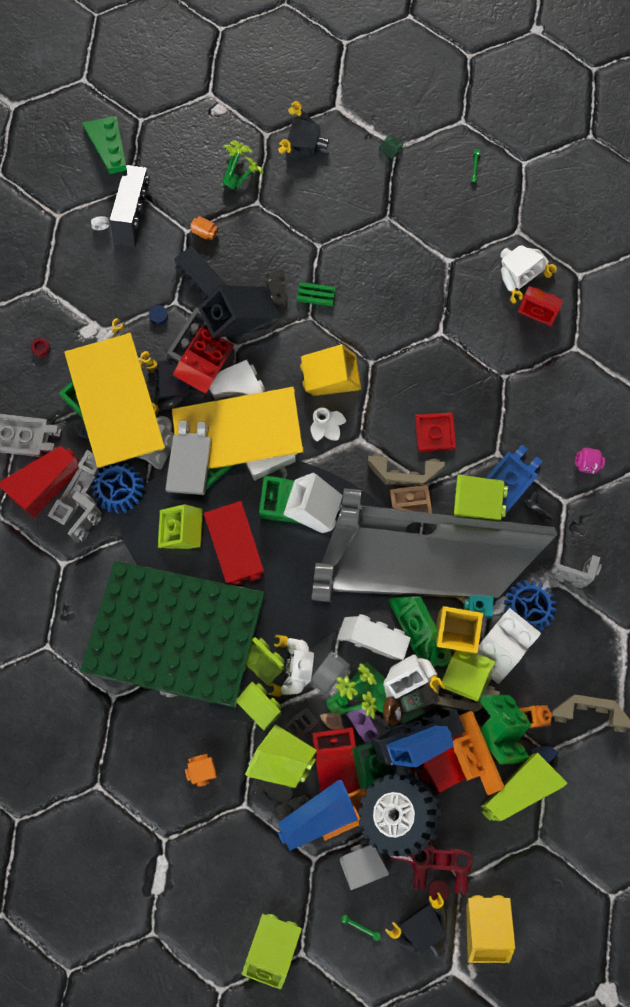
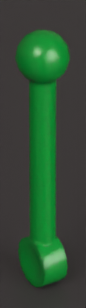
[471,149,481,183]
[341,915,381,941]

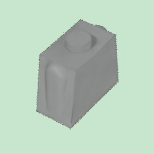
[340,844,389,890]

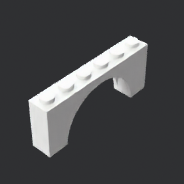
[209,360,297,481]

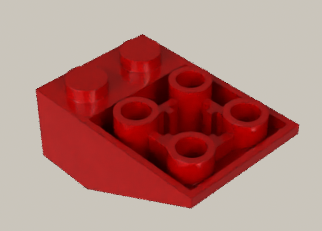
[173,326,234,394]
[312,728,360,793]

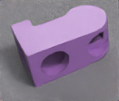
[346,709,379,744]

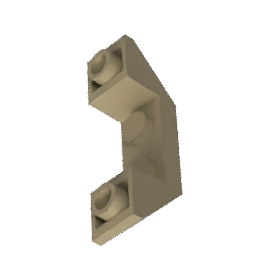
[367,454,445,487]
[421,680,500,713]
[551,695,630,732]

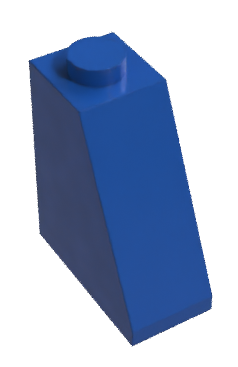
[386,726,454,767]

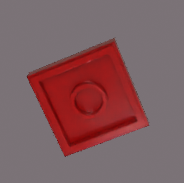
[415,413,456,452]

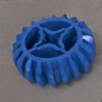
[92,462,144,514]
[503,580,557,631]

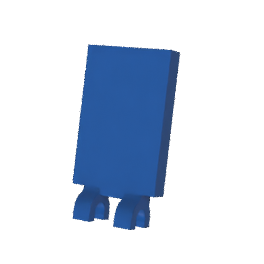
[486,445,542,519]

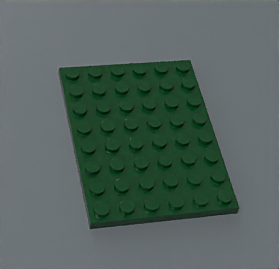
[80,560,265,708]

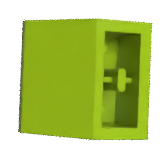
[237,682,281,731]

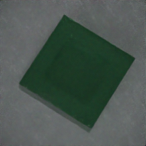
[379,134,403,159]

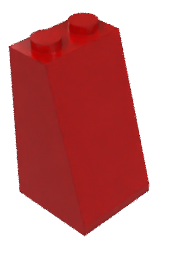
[0,446,80,518]
[204,501,264,586]
[410,724,497,795]

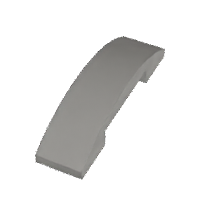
[48,450,101,526]

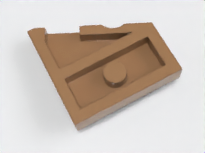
[389,485,432,513]

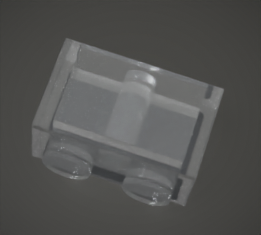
[308,651,351,699]

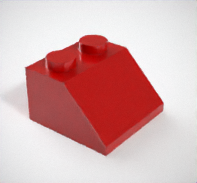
[518,286,563,326]

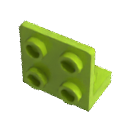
[247,637,285,686]

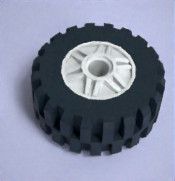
[358,774,442,856]

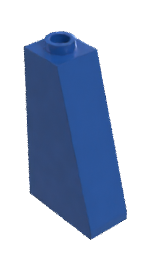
[278,779,358,850]

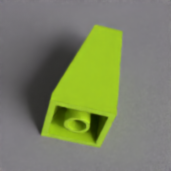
[481,753,568,821]

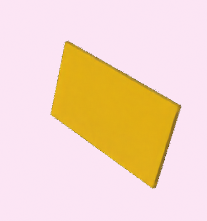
[64,333,165,468]
[172,387,304,469]

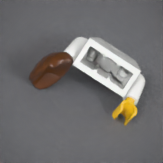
[383,655,445,726]

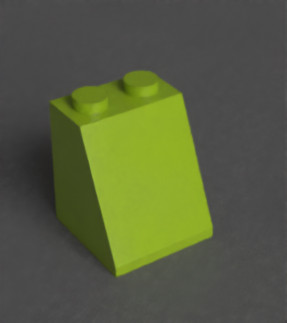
[454,475,508,521]
[245,724,317,788]
[242,914,302,990]

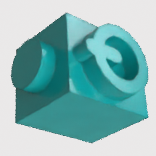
[463,595,493,619]

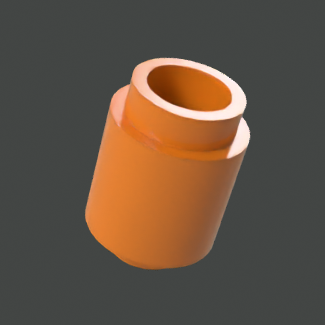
[190,216,219,241]

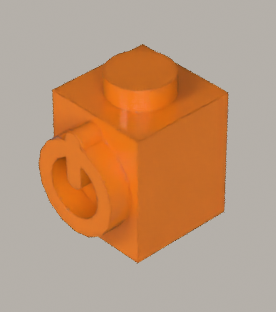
[519,705,552,728]
[185,754,217,787]

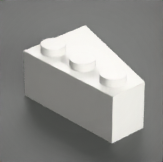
[337,614,411,660]

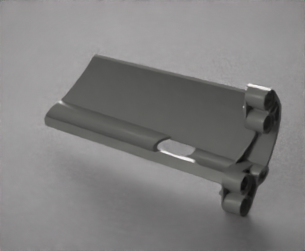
[312,488,557,602]

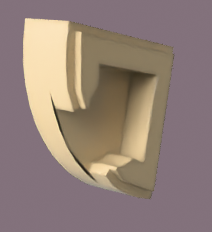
[320,712,344,730]

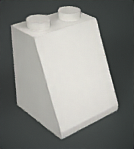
[283,473,343,533]

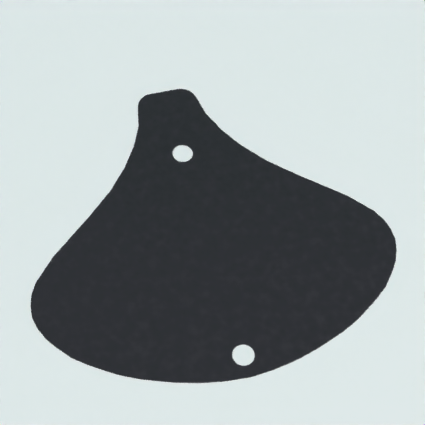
[120,460,393,723]

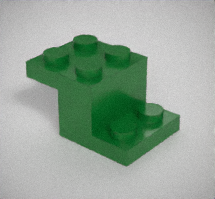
[480,695,532,765]

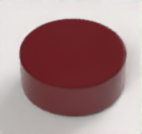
[31,338,51,357]
[428,880,450,900]

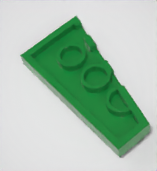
[82,116,127,174]
[346,662,425,724]

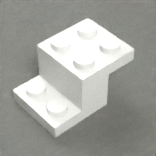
[477,608,541,684]

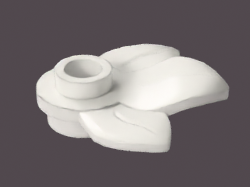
[311,408,346,441]

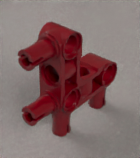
[390,840,473,894]

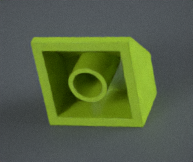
[158,504,202,549]
[440,650,496,702]

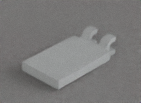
[0,414,62,457]
[166,421,212,495]

